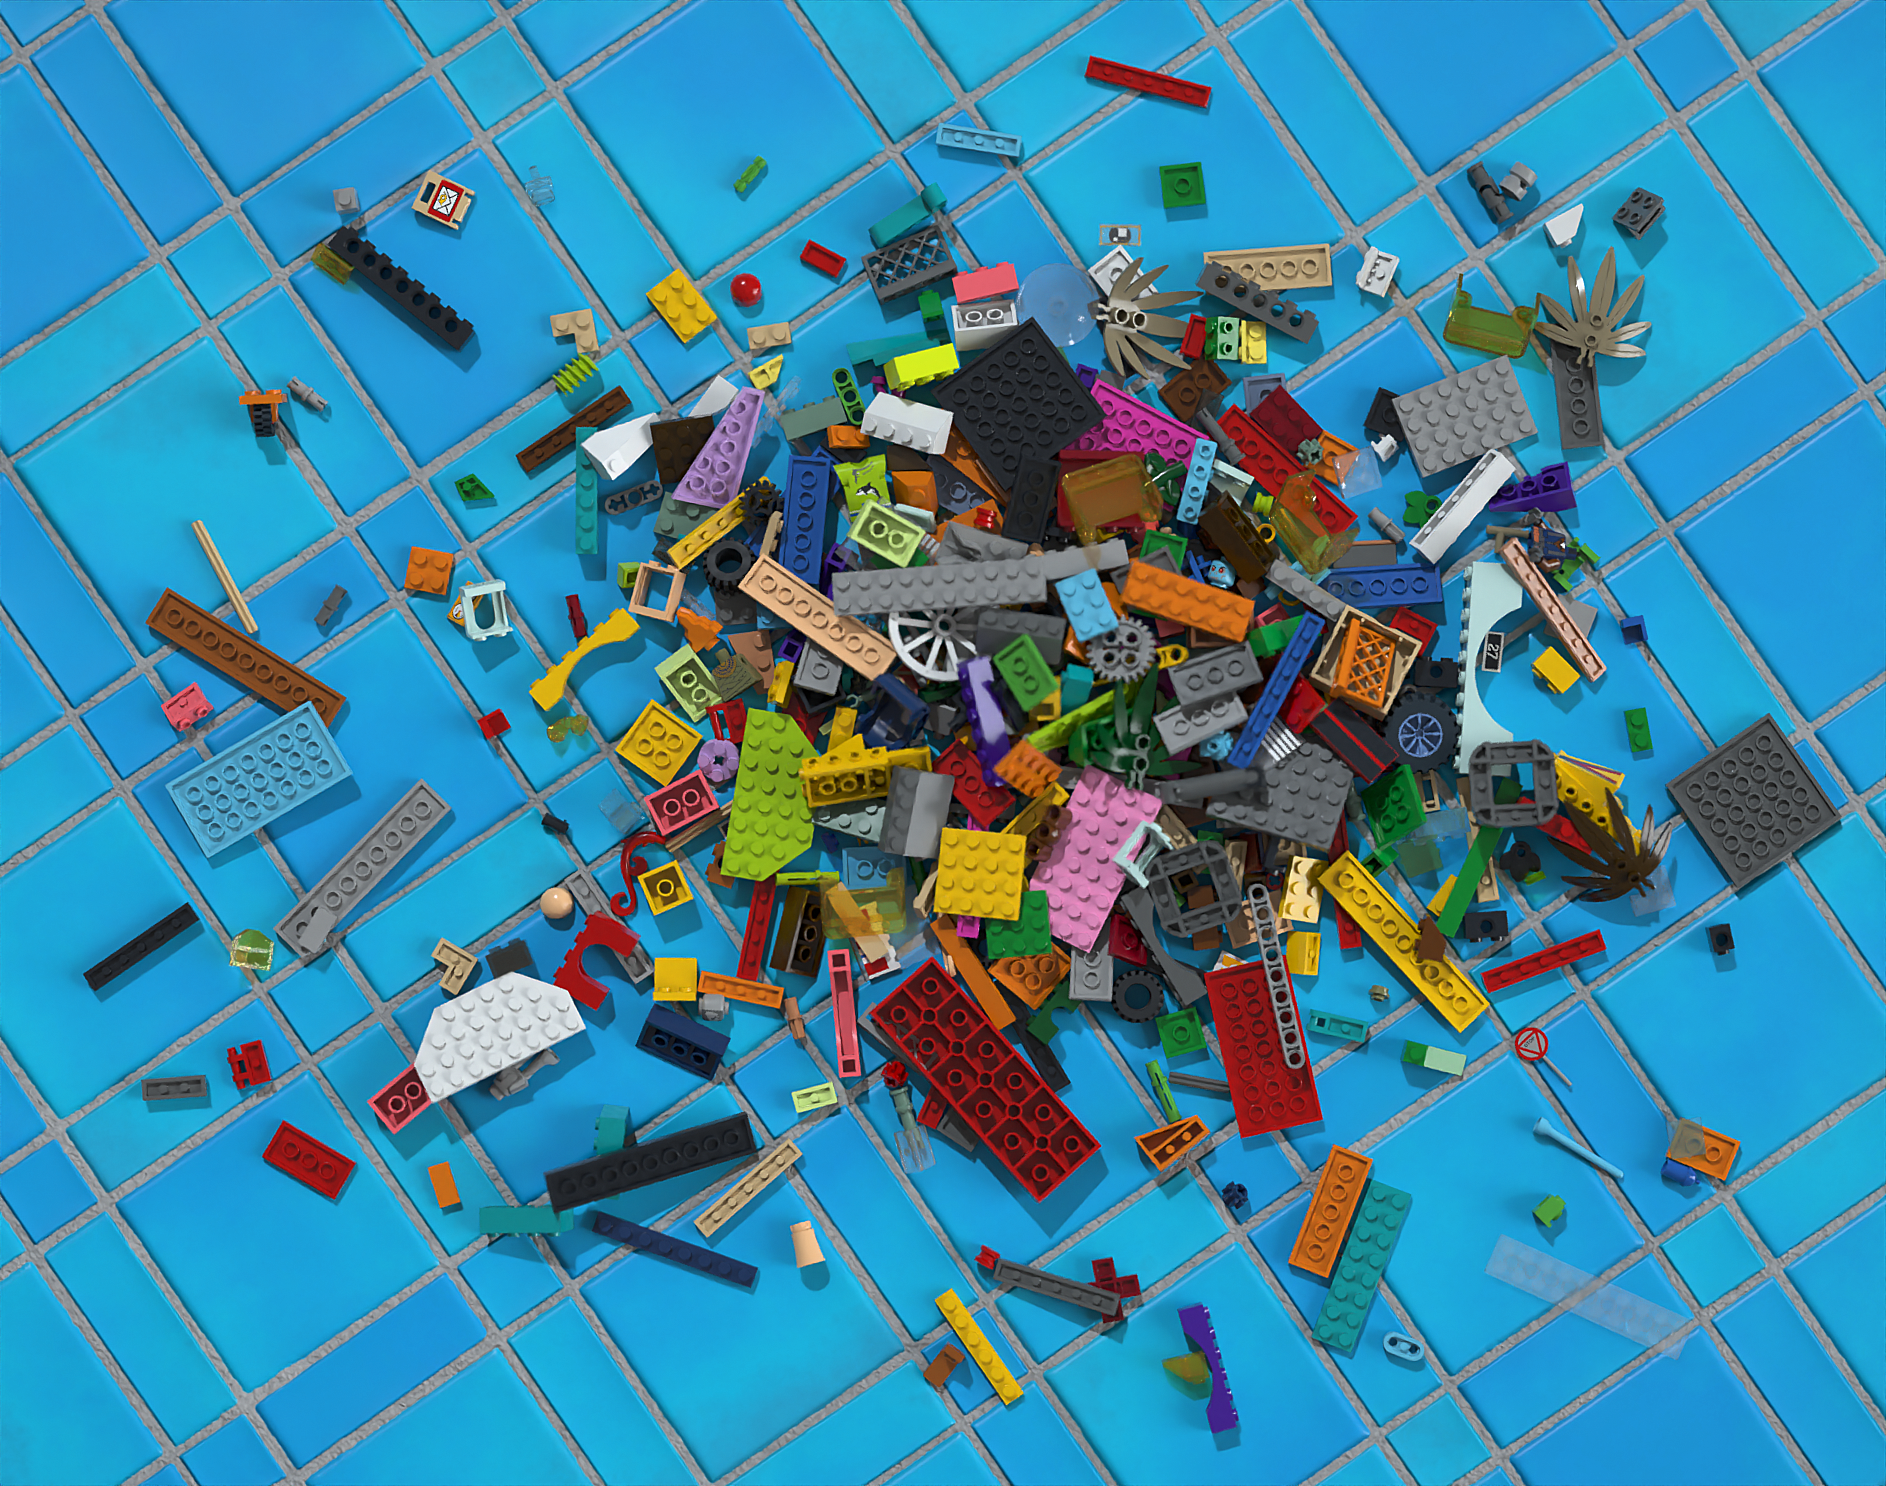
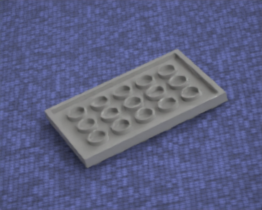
[1390,355,1538,478]

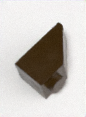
[887,442,932,473]

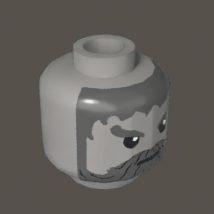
[698,993,729,1021]

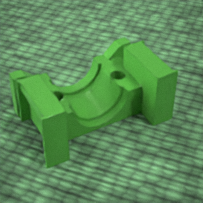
[1544,537,1601,594]

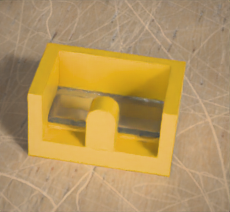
[1029,677,1060,720]

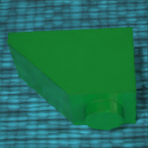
[918,290,944,324]
[1360,846,1399,878]

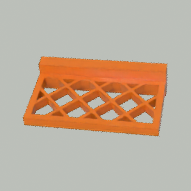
[1329,618,1396,710]

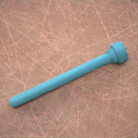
[1533,1117,1624,1179]

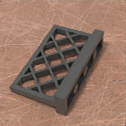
[861,225,958,305]

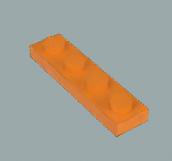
[697,970,784,1009]

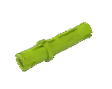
[775,870,839,887]

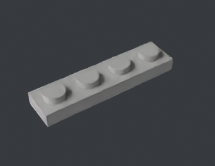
[1264,559,1347,622]

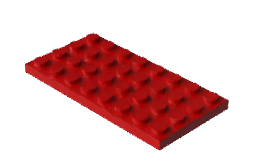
[1203,955,1323,1138]

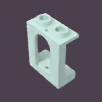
[459,579,513,641]
[1113,820,1174,888]

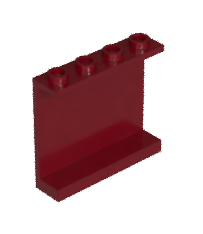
[1057,450,1144,533]

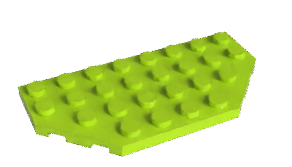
[720,708,820,881]

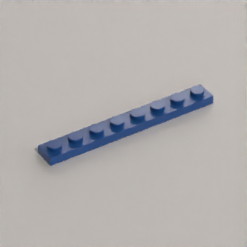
[1226,611,1325,769]

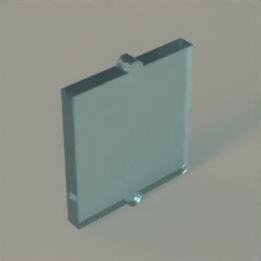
[1666,1117,1707,1159]

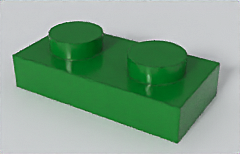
[1623,707,1653,753]

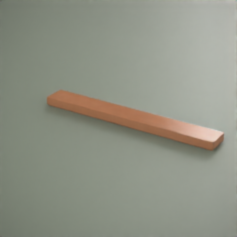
[1498,537,1607,682]

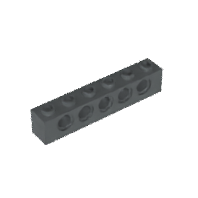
[1195,261,1319,344]

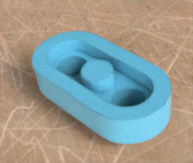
[1383,1331,1424,1361]

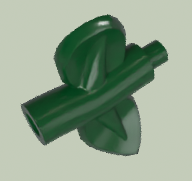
[1139,453,1188,506]

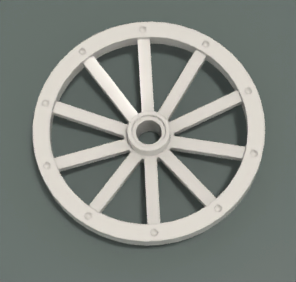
[888,605,1000,682]

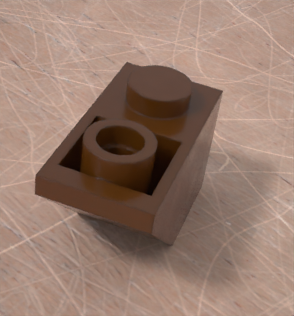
[1413,913,1446,962]

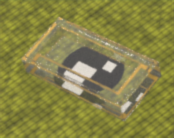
[1099,224,1141,246]

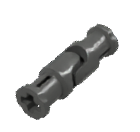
[1466,161,1514,225]

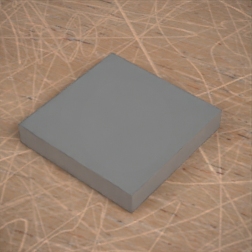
[1543,594,1598,640]

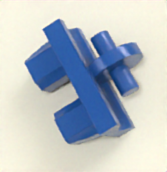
[1180,550,1212,585]

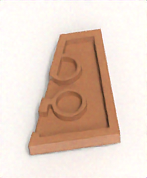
[728,630,775,695]

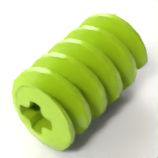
[552,353,599,396]

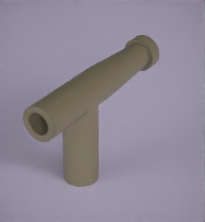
[1486,525,1529,554]

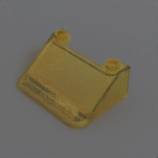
[1062,454,1163,545]
[817,867,907,940]

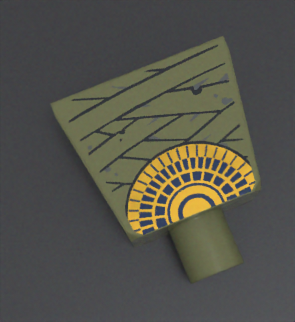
[712,648,763,702]

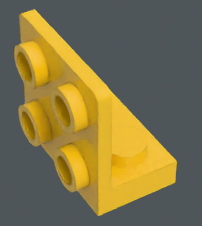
[653,958,697,1001]

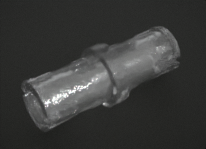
[680,587,716,621]

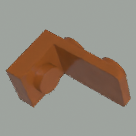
[923,1342,965,1387]

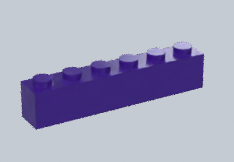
[956,657,1011,787]

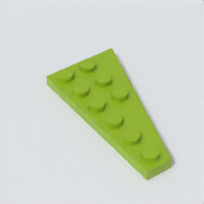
[1026,675,1144,752]

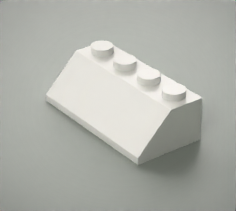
[860,392,953,454]

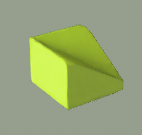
[617,562,640,588]

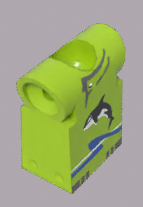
[833,454,893,524]

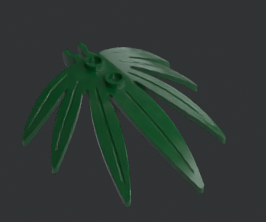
[1090,663,1202,790]

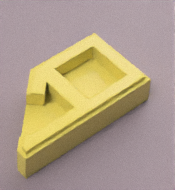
[748,354,783,390]

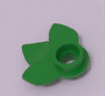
[1403,491,1442,529]

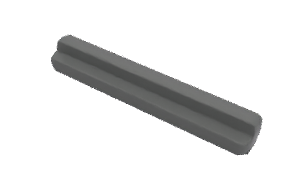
[1168,1072,1230,1093]

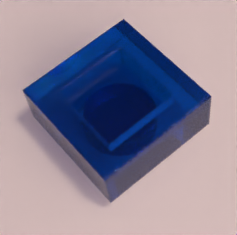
[821,832,840,854]

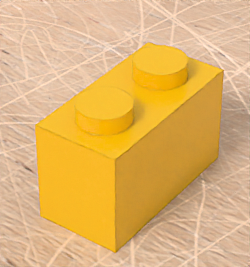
[1530,646,1580,694]

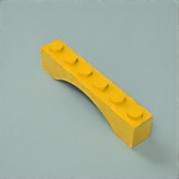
[529,608,641,711]

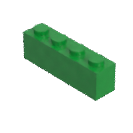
[1245,612,1321,659]

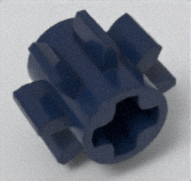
[1222,1181,1248,1209]

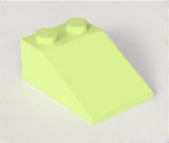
[846,499,926,568]
[654,643,724,722]

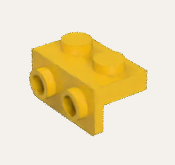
[767,661,798,708]

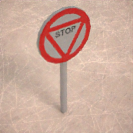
[1515,1027,1572,1086]

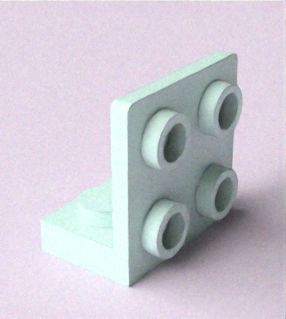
[1211,459,1254,506]

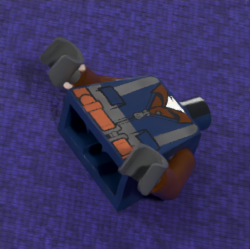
[1527,507,1577,573]

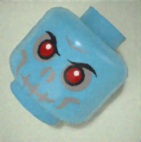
[1208,557,1237,589]

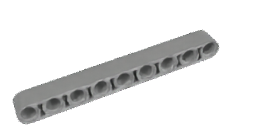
[1247,884,1305,1069]

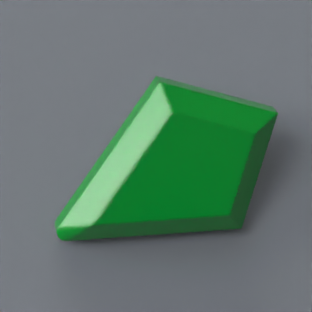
[454,473,495,501]

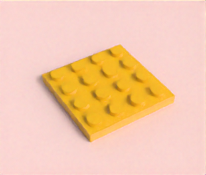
[933,827,1027,921]

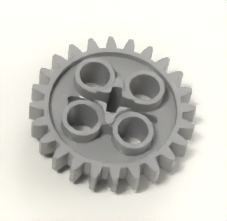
[1086,615,1156,684]

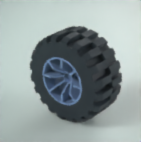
[1376,691,1460,774]

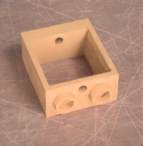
[628,560,686,623]

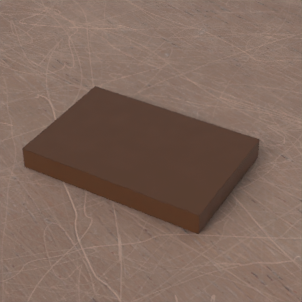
[1157,352,1232,424]

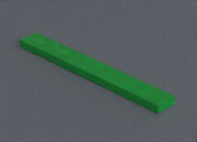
[1435,777,1523,938]

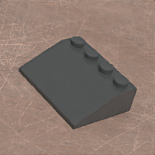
[878,765,955,859]

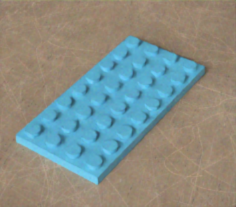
[165,700,353,858]

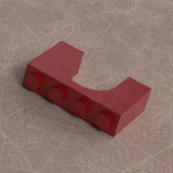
[1515,797,1592,855]
[553,910,641,1011]

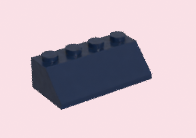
[635,1003,731,1081]

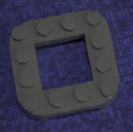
[1468,739,1559,828]
[1145,840,1243,938]

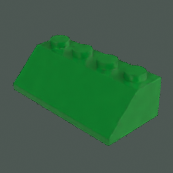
[1068,708,1152,766]

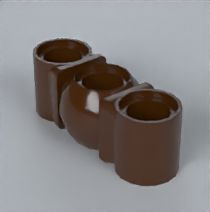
[1025,804,1072,863]

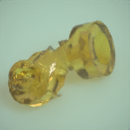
[547,713,589,743]

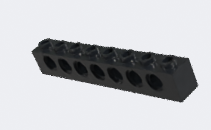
[327,226,476,352]

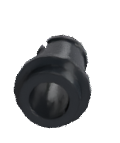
[541,812,570,835]

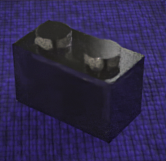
[485,937,536,979]

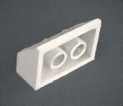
[951,299,1018,351]

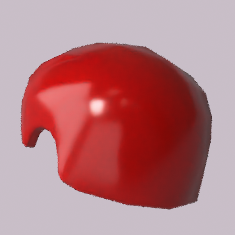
[730,273,762,307]

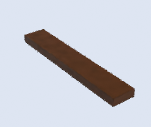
[516,385,632,473]

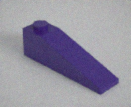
[1488,461,1577,512]

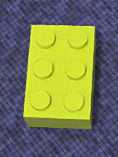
[883,343,959,392]

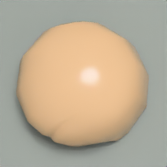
[540,887,575,919]

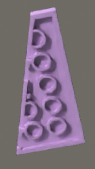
[671,386,765,509]

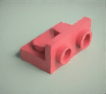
[161,682,214,732]

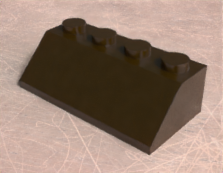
[1197,490,1276,584]
[769,885,833,978]

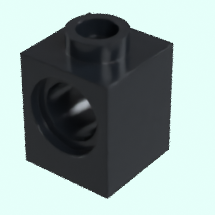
[1705,923,1735,956]

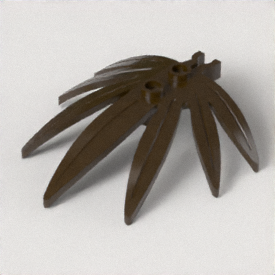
[1546,787,1672,902]

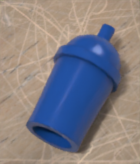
[1661,1159,1701,1186]

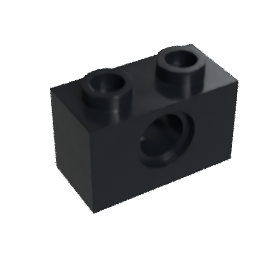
[1413,656,1458,688]
[1462,910,1509,943]

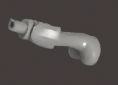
[488,1048,560,1101]

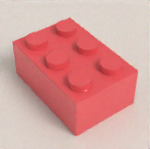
[644,769,720,836]
[367,1062,432,1134]

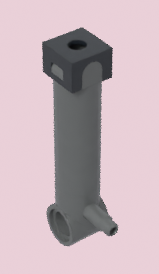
[1159,765,1267,805]

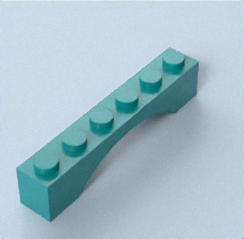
[576,427,599,554]

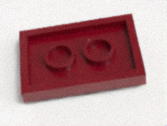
[1249,384,1323,458]

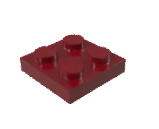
[1108,914,1148,967]

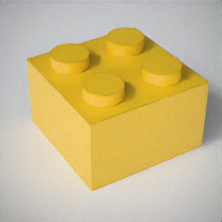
[638,860,694,916]

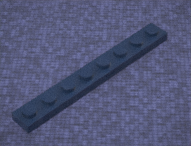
[592,1211,758,1288]

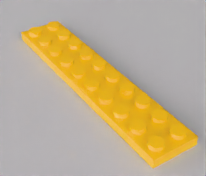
[1316,850,1490,1033]

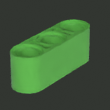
[832,368,866,426]

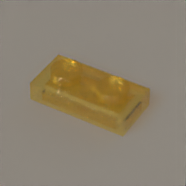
[310,242,355,285]

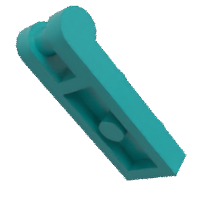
[1306,1009,1368,1043]

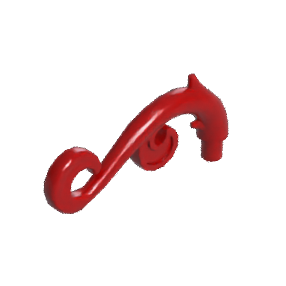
[610,831,667,916]

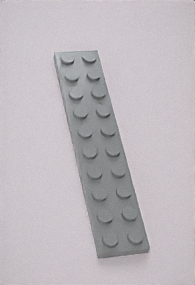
[832,558,1046,617]
[273,778,452,958]

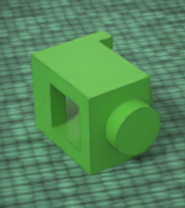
[1532,1194,1566,1228]

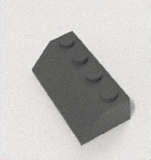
[975,606,1066,666]

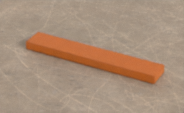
[929,913,1016,1030]

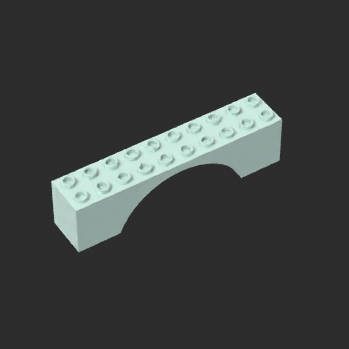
[1451,562,1523,777]

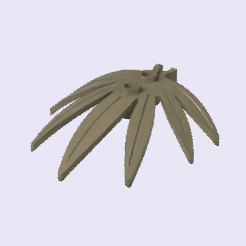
[1530,247,1652,368]
[1091,257,1204,380]

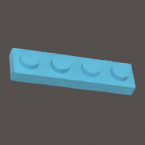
[936,123,1022,158]

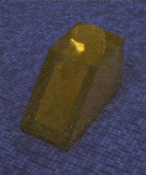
[1161,1350,1209,1384]

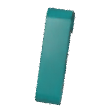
[868,182,948,248]

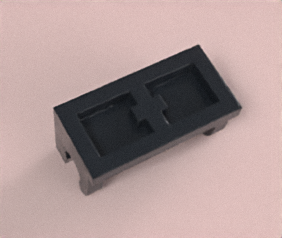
[820,434,867,463]

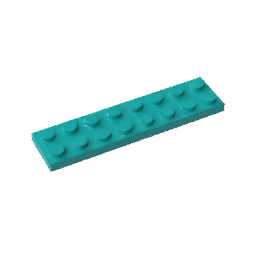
[1311,1179,1411,1353]

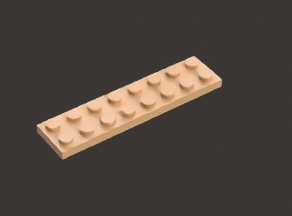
[738,553,897,682]

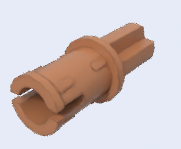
[783,997,805,1039]

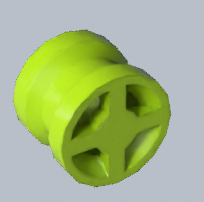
[1251,492,1274,517]

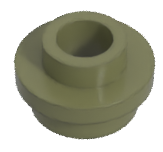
[1368,985,1390,1002]

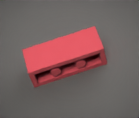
[952,262,1019,305]

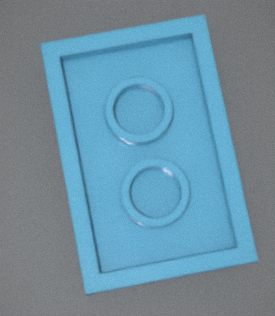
[1055,568,1119,643]

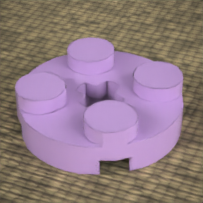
[697,739,740,782]

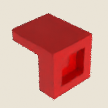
[477,709,511,740]

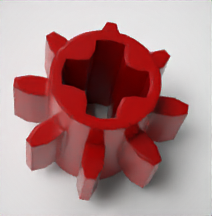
[881,1061,909,1087]

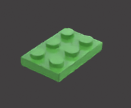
[993,634,1060,711]

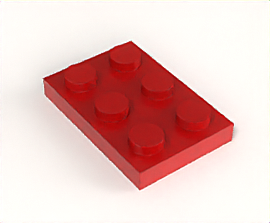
[1262,671,1326,734]

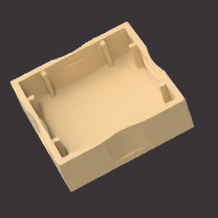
[1308,605,1422,721]

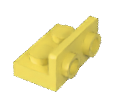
[1238,320,1266,364]

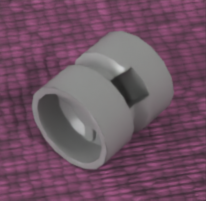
[1498,162,1538,202]

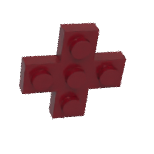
[1078,1257,1141,1324]

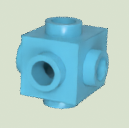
[1200,730,1234,760]

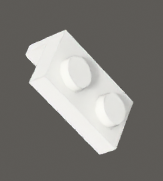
[1356,246,1400,298]

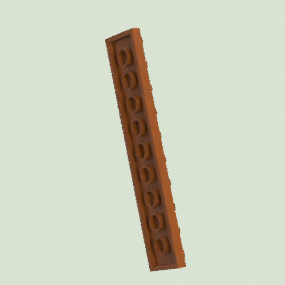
[145,587,347,729]

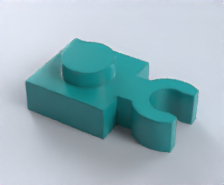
[839,663,853,695]

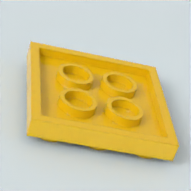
[615,699,703,787]

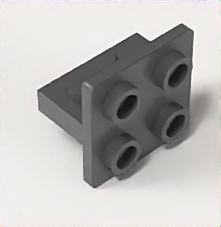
[1612,187,1666,240]

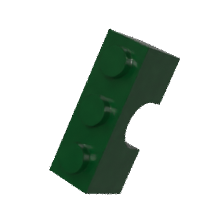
[1025,980,1083,1047]

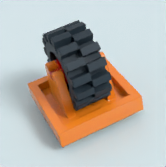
[239,390,288,437]

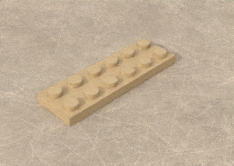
[1203,244,1332,295]

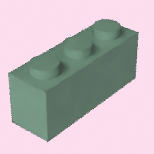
[780,395,848,442]

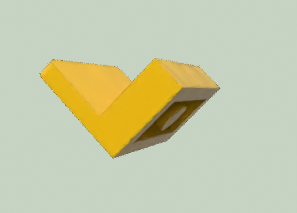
[1286,931,1321,975]

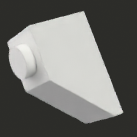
[1542,203,1584,249]

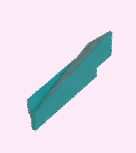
[846,328,952,369]

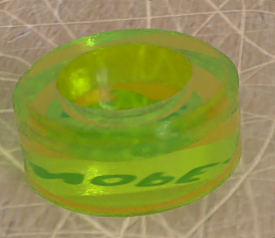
[1524,871,1546,886]

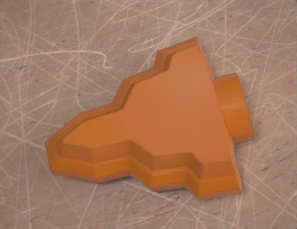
[675,606,723,653]

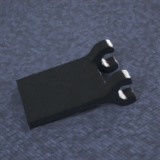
[989,679,1030,732]

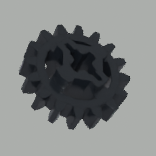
[739,480,785,526]

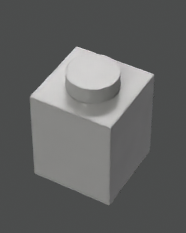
[333,187,360,215]

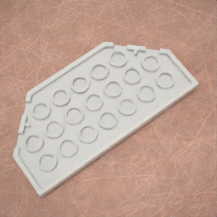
[414,971,586,1103]

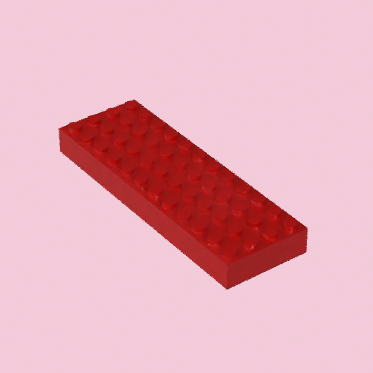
[868,956,1102,1203]

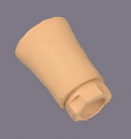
[790,1220,825,1268]

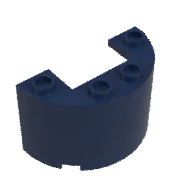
[853,673,930,752]

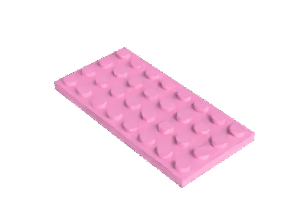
[1028,765,1162,953]

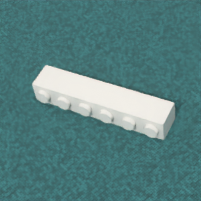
[1409,448,1516,564]

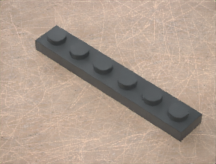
[993,1258,1121,1316]

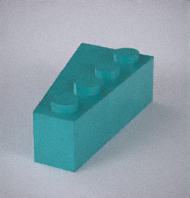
[593,1104,629,1200]

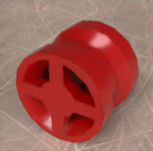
[973,507,997,529]
[974,1244,1001,1269]

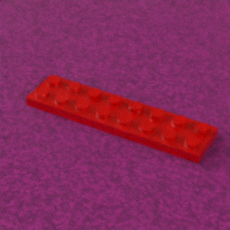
[1205,404,1358,544]

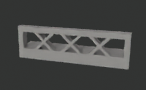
[856,1002,938,1076]

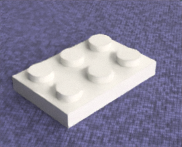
[1087,244,1159,302]

